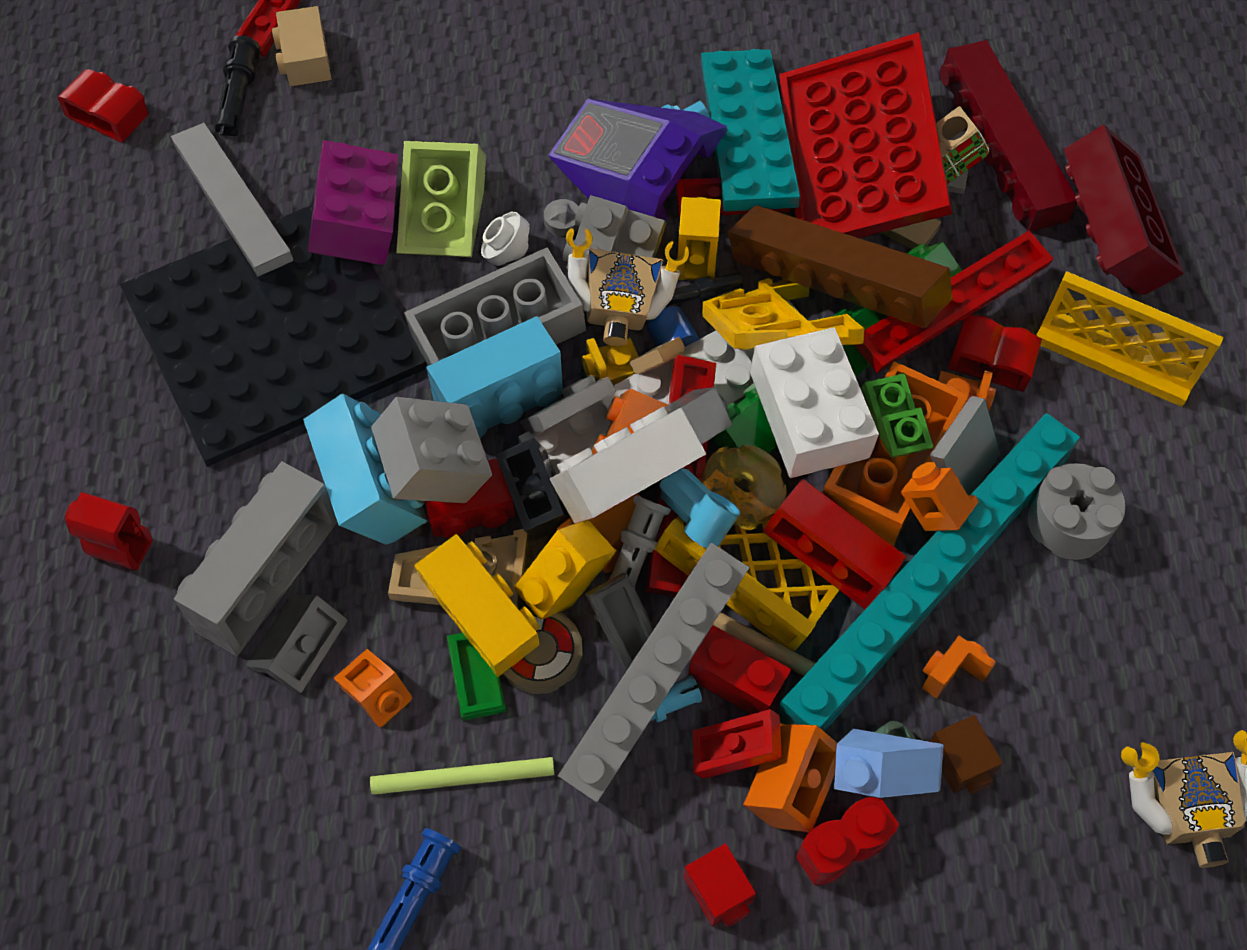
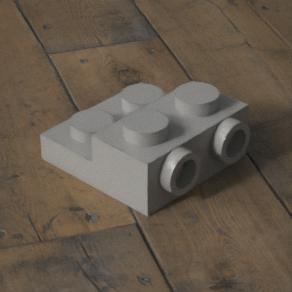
[563,195,667,270]

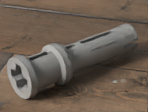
[594,495,671,621]

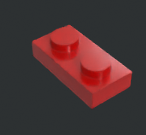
[692,709,782,779]

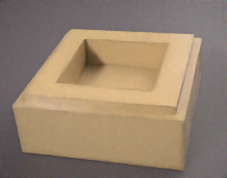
[630,337,686,375]

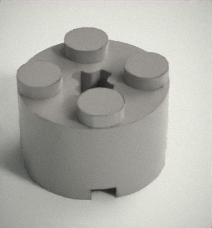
[1028,463,1125,560]

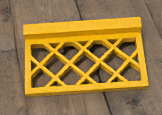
[1037,271,1224,407]
[655,471,839,651]

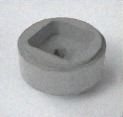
[544,199,580,236]

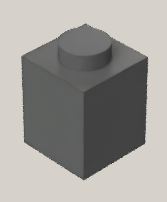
[664,387,733,444]

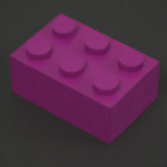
[308,140,398,265]

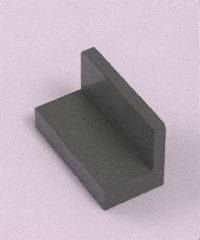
[246,595,348,693]

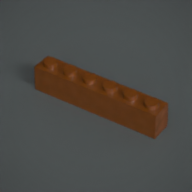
[728,205,953,328]

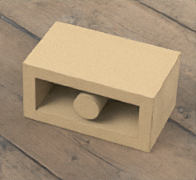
[272,6,332,86]

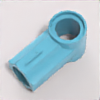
[659,468,740,548]

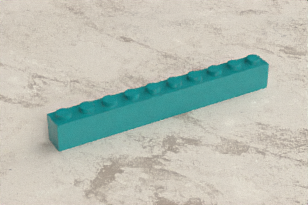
[777,413,1080,732]

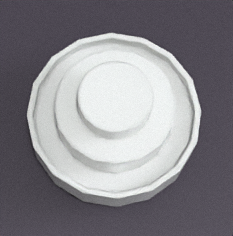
[481,212,529,266]

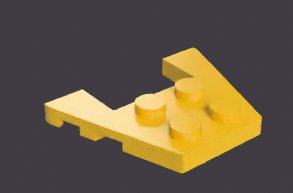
[703,278,864,350]

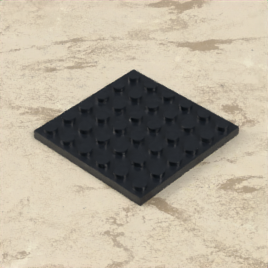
[120,204,428,467]

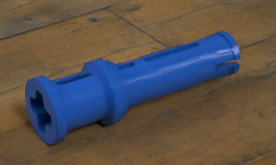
[367,828,462,950]

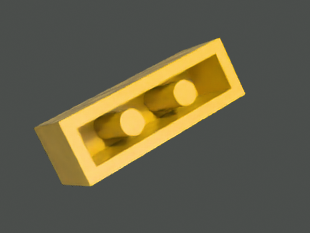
[414,534,540,677]

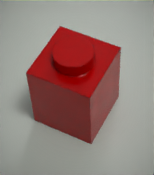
[683,843,756,927]

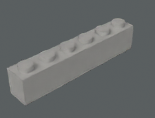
[558,543,750,802]

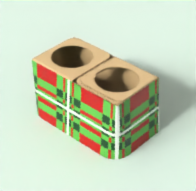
[936,106,989,185]

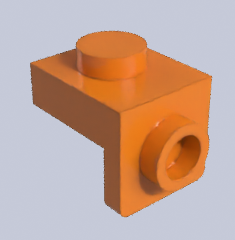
[922,636,996,699]

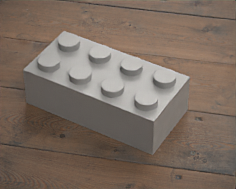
[404,247,586,366]
[173,461,337,656]

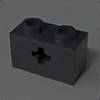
[496,438,570,540]

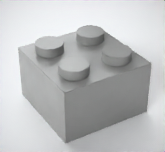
[371,397,492,503]

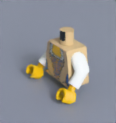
[566,228,689,346]
[1121,730,1247,868]

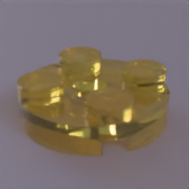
[701,444,787,530]

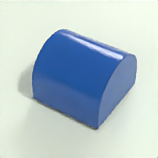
[648,306,700,347]

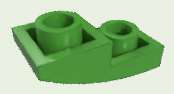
[862,373,933,458]

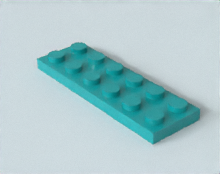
[701,49,800,212]

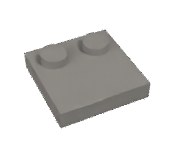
[519,375,616,434]

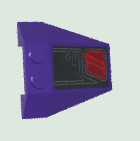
[548,99,728,222]

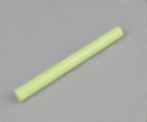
[370,757,554,795]

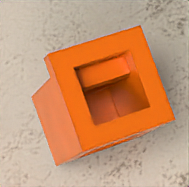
[901,462,979,531]

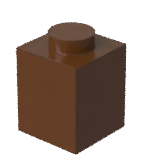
[929,715,1003,794]

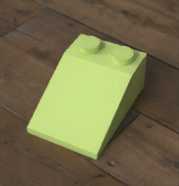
[396,141,486,258]

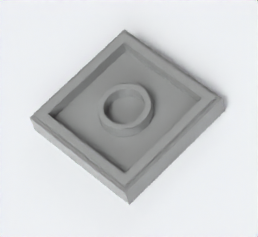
[930,396,1000,495]

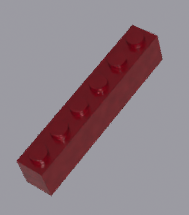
[940,40,1077,231]

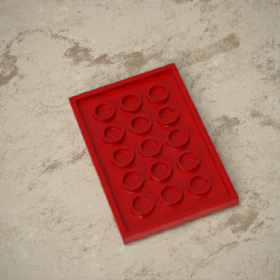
[779,32,952,238]

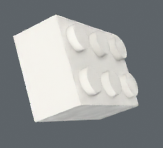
[750,327,879,478]
[550,407,706,524]

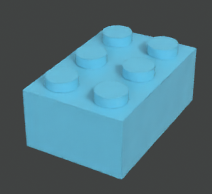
[426,316,563,438]
[303,393,428,545]

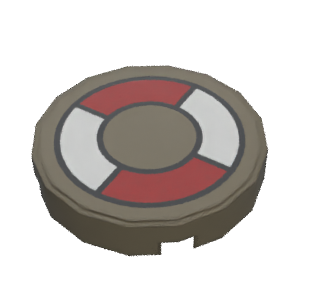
[503,608,583,694]

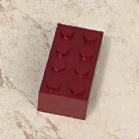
[1064,124,1184,295]

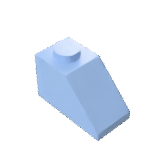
[834,729,944,798]

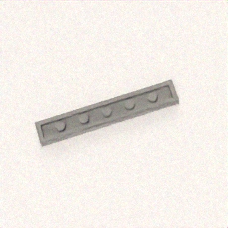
[171,123,294,276]

